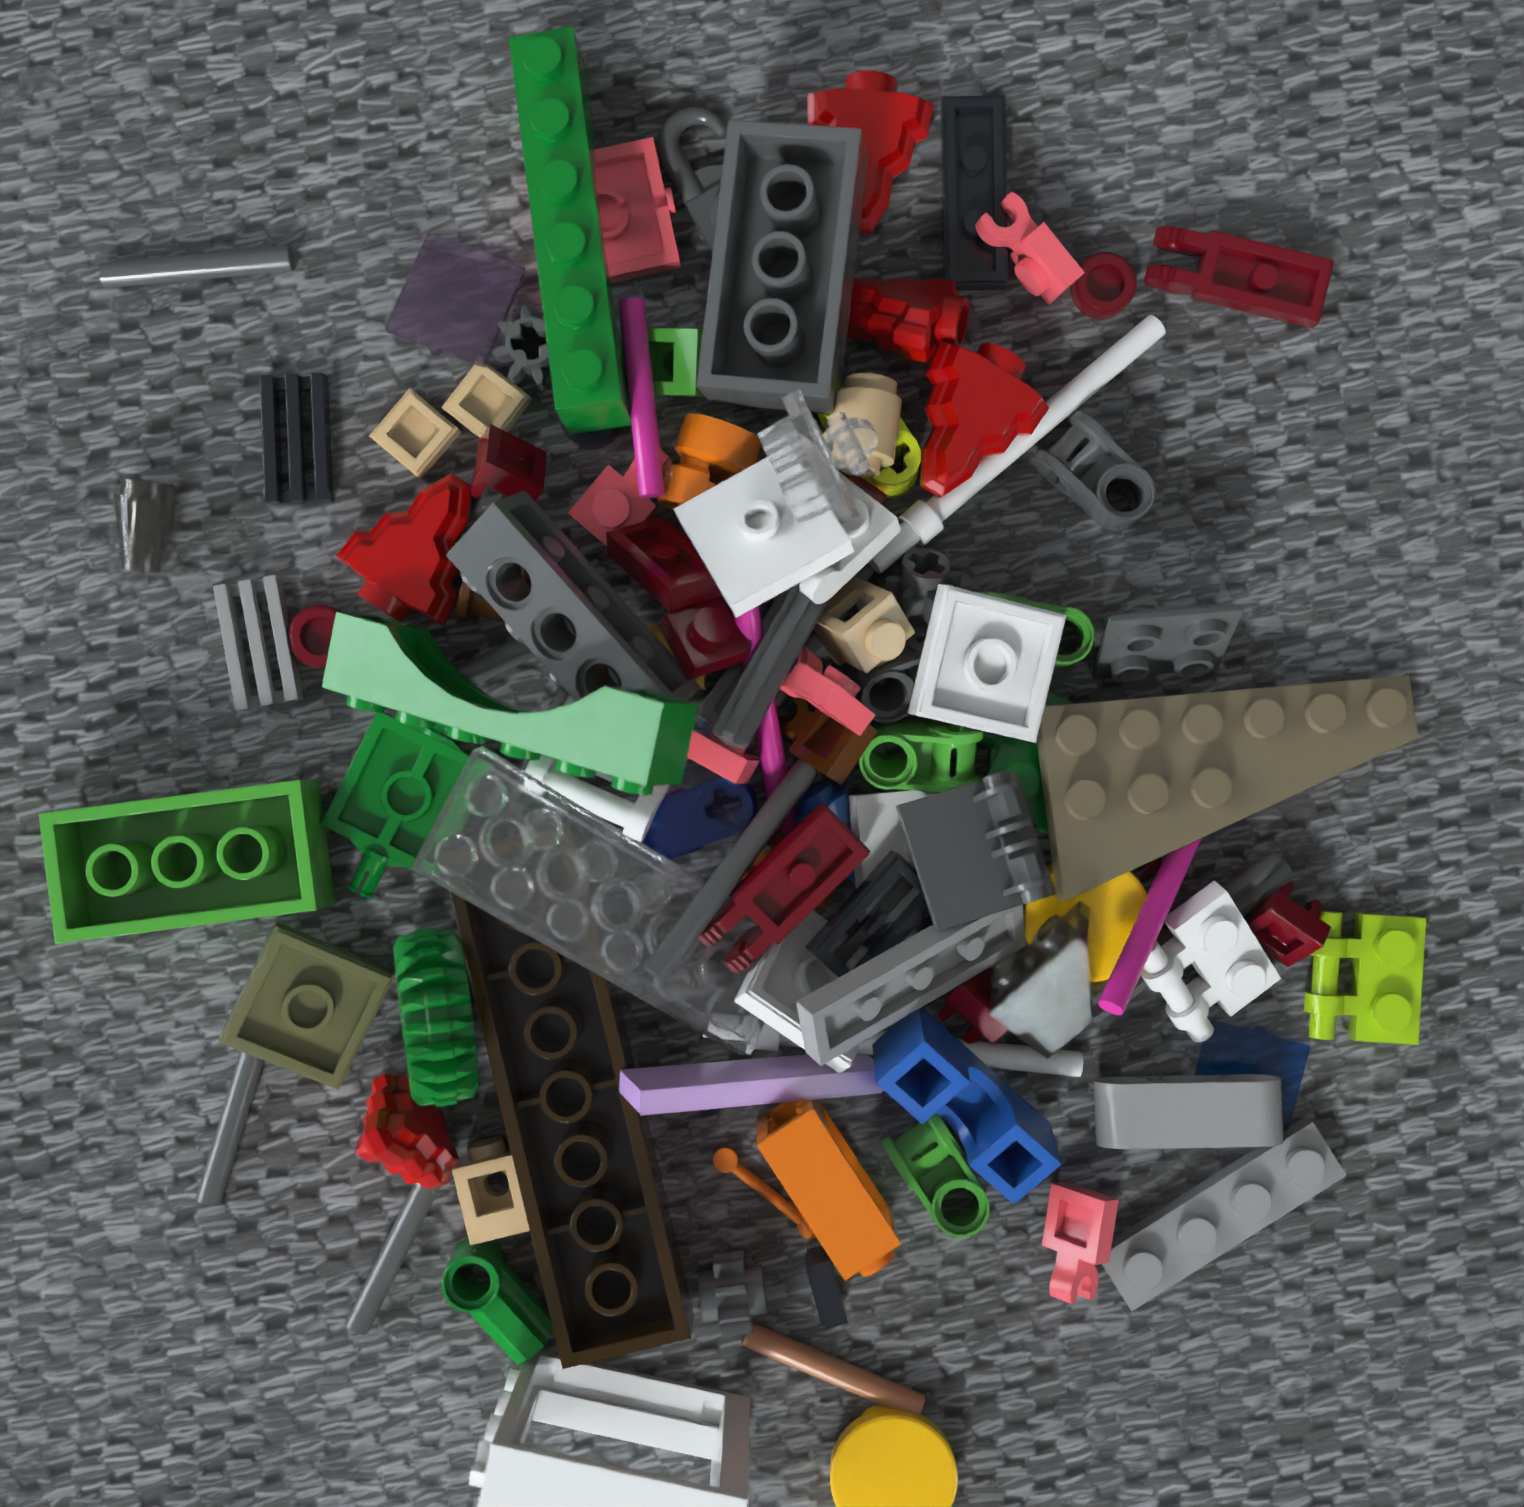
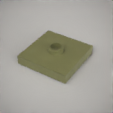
[219,921,395,1090]

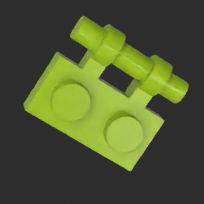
[1303,910,1426,1045]

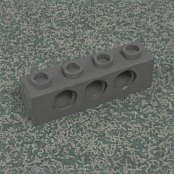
[446,490,701,702]

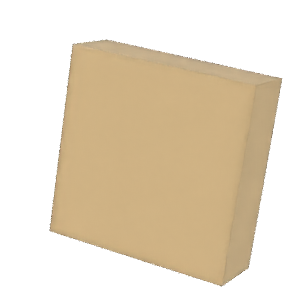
[441,358,532,439]
[369,388,461,480]

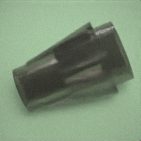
[113,478,180,573]

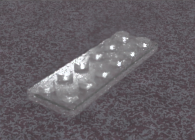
[411,746,765,1055]

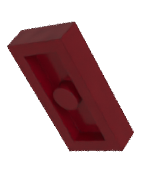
[606,517,722,611]

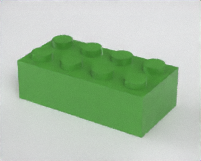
[38,779,335,944]

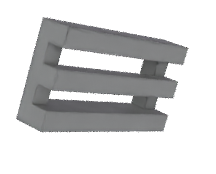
[213,575,304,711]

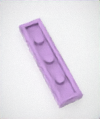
[619,1054,884,1115]

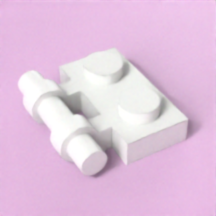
[1141,881,1281,1043]

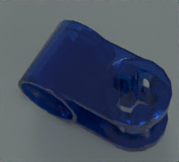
[643,777,758,866]

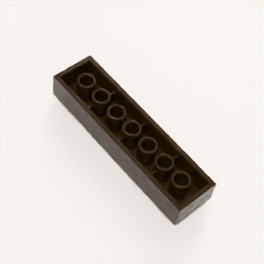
[441,823,694,1369]

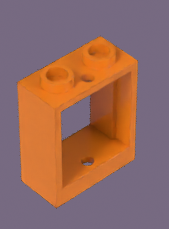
[756,1099,901,1281]

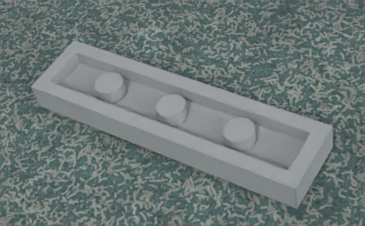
[796,905,1026,1066]
[1102,1117,1347,1311]

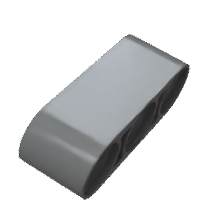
[1094,1074,1283,1149]

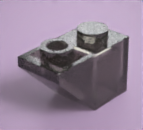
[988,901,1095,1059]

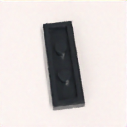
[940,95,1009,291]

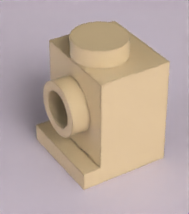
[813,576,915,674]
[452,1136,530,1245]

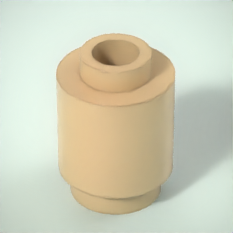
[829,373,902,477]

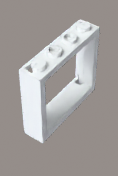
[469,1351,750,1507]

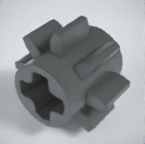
[492,305,551,391]
[883,548,962,627]
[698,1250,768,1337]

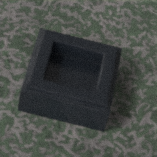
[805,1245,848,1329]

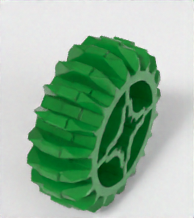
[393,928,479,1107]

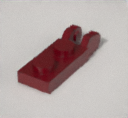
[1144,226,1335,329]
[698,802,871,974]

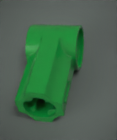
[441,1238,554,1366]

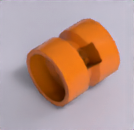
[656,413,764,510]

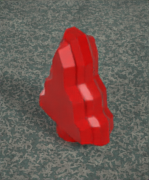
[807,71,934,235]
[847,278,970,363]
[920,341,1049,498]
[336,473,472,626]
[356,1069,459,1189]

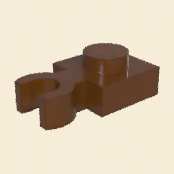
[779,695,878,786]

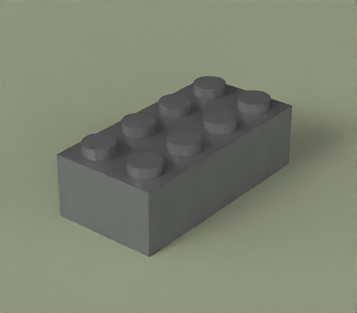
[696,120,869,415]

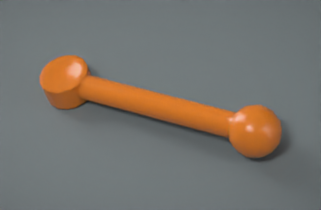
[713,1146,816,1239]

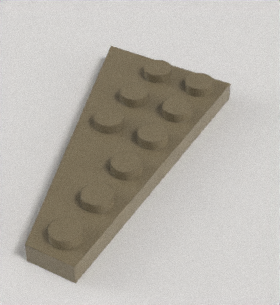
[1036,675,1419,903]

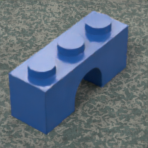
[872,1007,1062,1205]

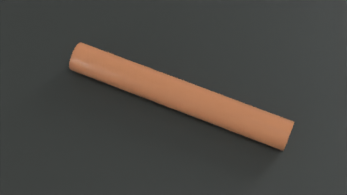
[741,1322,925,1416]

